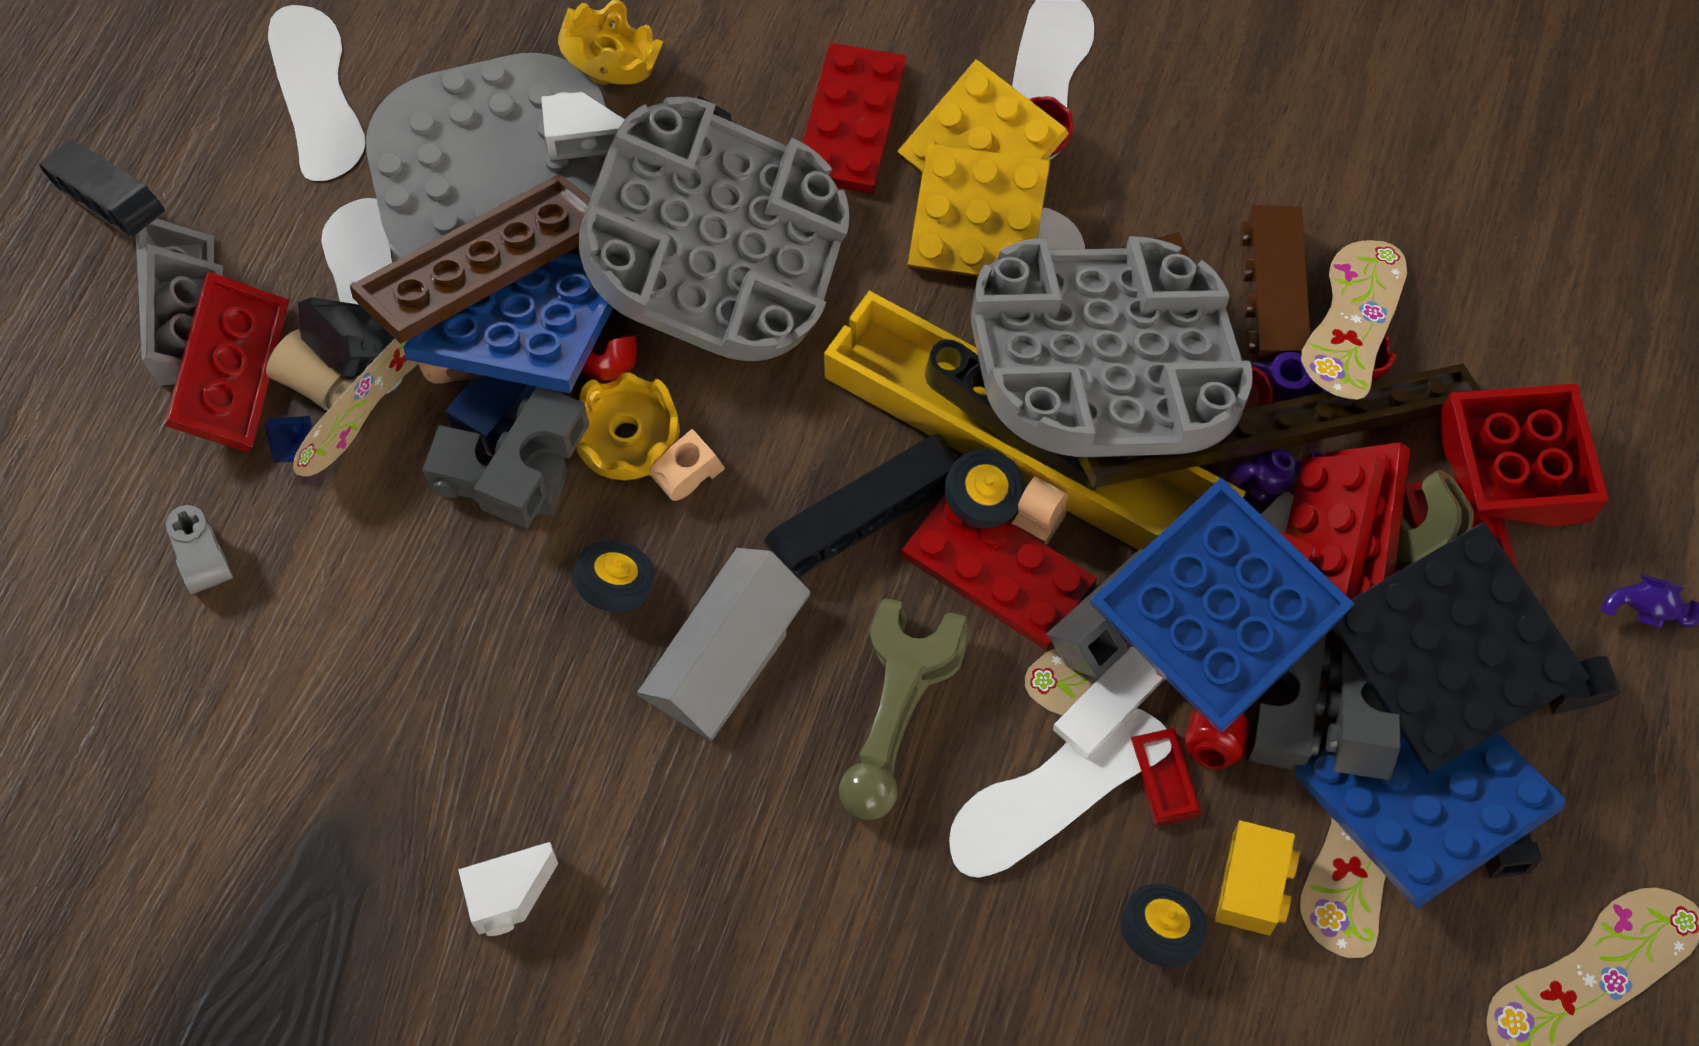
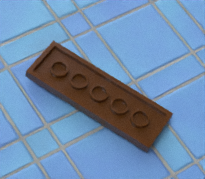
[350,174,590,344]

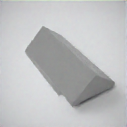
[136,219,223,386]
[637,548,810,742]

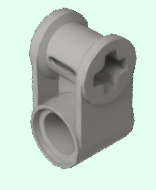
[165,505,233,595]

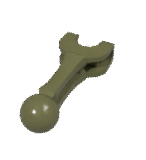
[1397,470,1473,563]
[839,598,970,821]

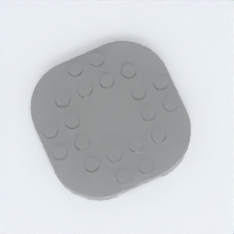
[366,53,607,260]
[579,97,849,361]
[971,236,1252,457]

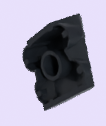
[298,297,395,377]

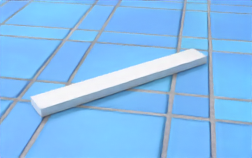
[1053,491,1294,759]

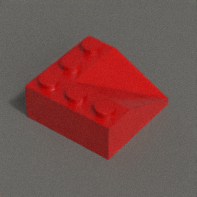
[1436,383,1609,526]

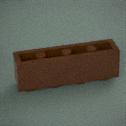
[1240,205,1310,361]

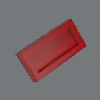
[1131,727,1201,827]

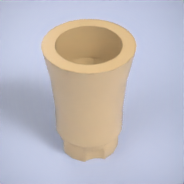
[266,329,357,410]

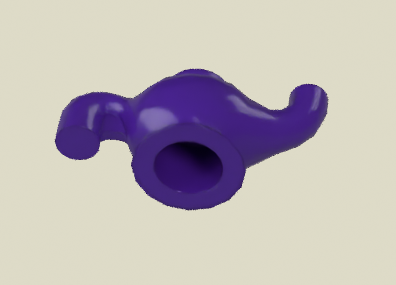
[1250,352,1328,401]
[1225,449,1324,503]
[1600,574,1699,628]

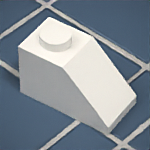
[541,92,625,161]
[458,842,558,936]

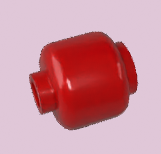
[1185,709,1249,770]

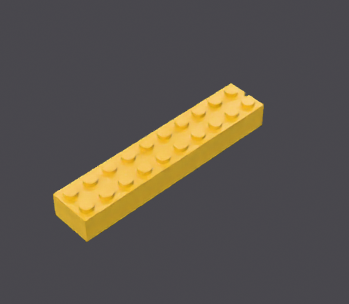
[824,290,1246,550]

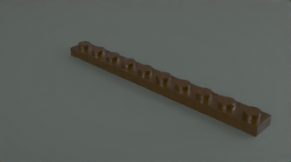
[1077,363,1481,489]

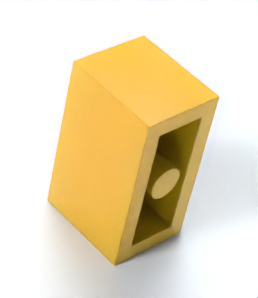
[1215,820,1300,936]

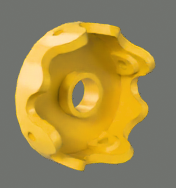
[558,0,663,85]
[576,372,680,481]

